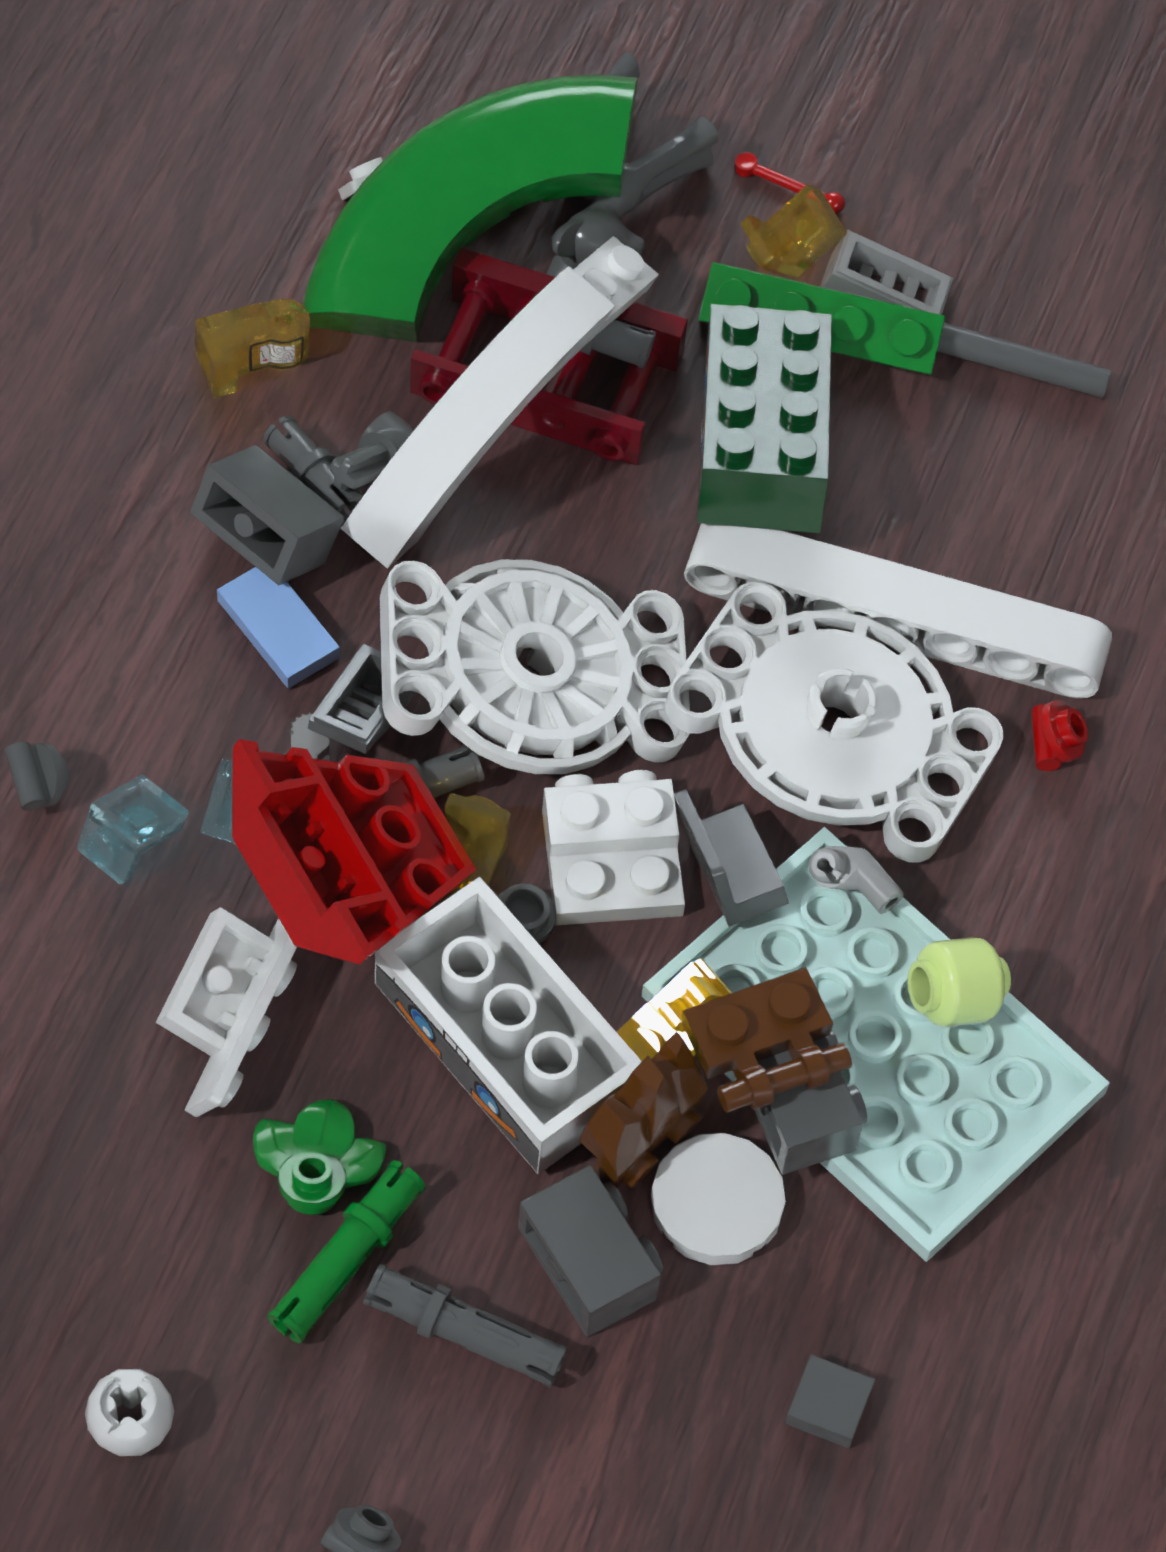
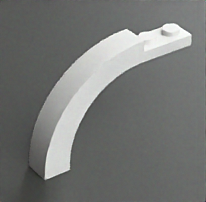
[341,236,659,569]

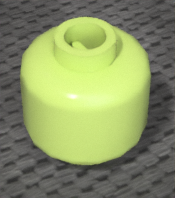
[907,937,1011,1027]

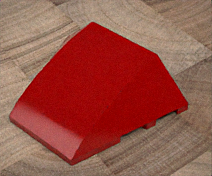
[232,739,477,965]

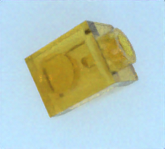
[740,184,847,279]
[444,793,510,896]

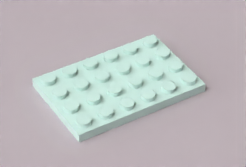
[641,827,1110,1262]

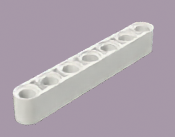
[684,523,1112,698]

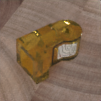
[195,298,310,398]

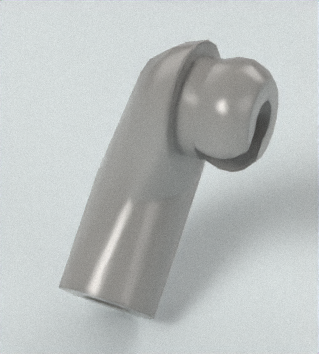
[808,846,904,914]

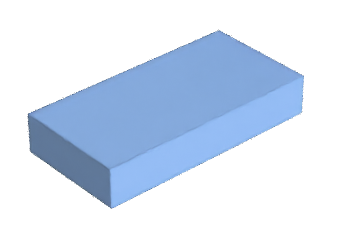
[217,567,340,689]

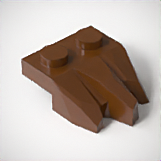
[579,1031,708,1189]

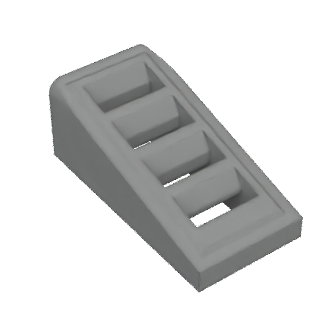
[820,229,953,315]

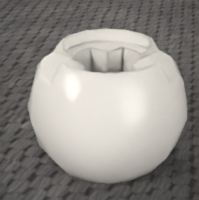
[85,1369,174,1456]

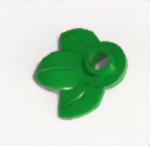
[253,1099,386,1215]

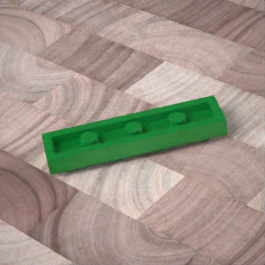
[698,262,946,376]

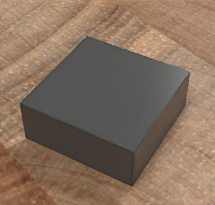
[785,1355,875,1449]

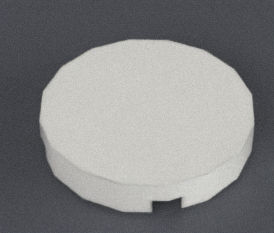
[651,1133,786,1265]

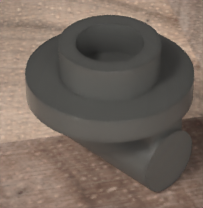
[5,742,69,811]
[320,1505,401,1552]

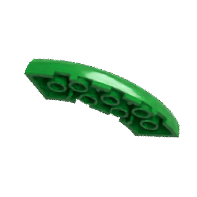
[298,75,638,342]

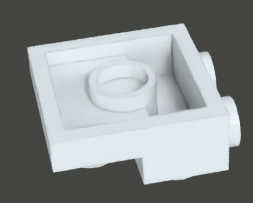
[542,770,685,926]

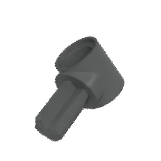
[329,411,415,490]

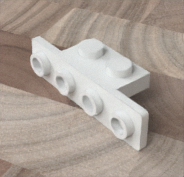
[156,907,297,1117]

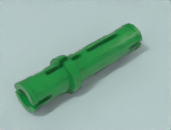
[267,1160,426,1344]

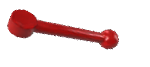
[734,152,845,215]

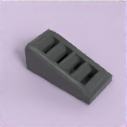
[308,644,415,754]

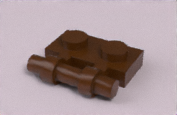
[681,967,852,1113]

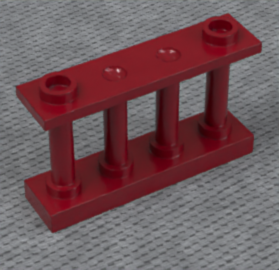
[410,247,688,465]

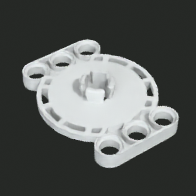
[380,559,690,774]
[665,582,1003,863]

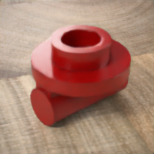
[1031,700,1088,771]

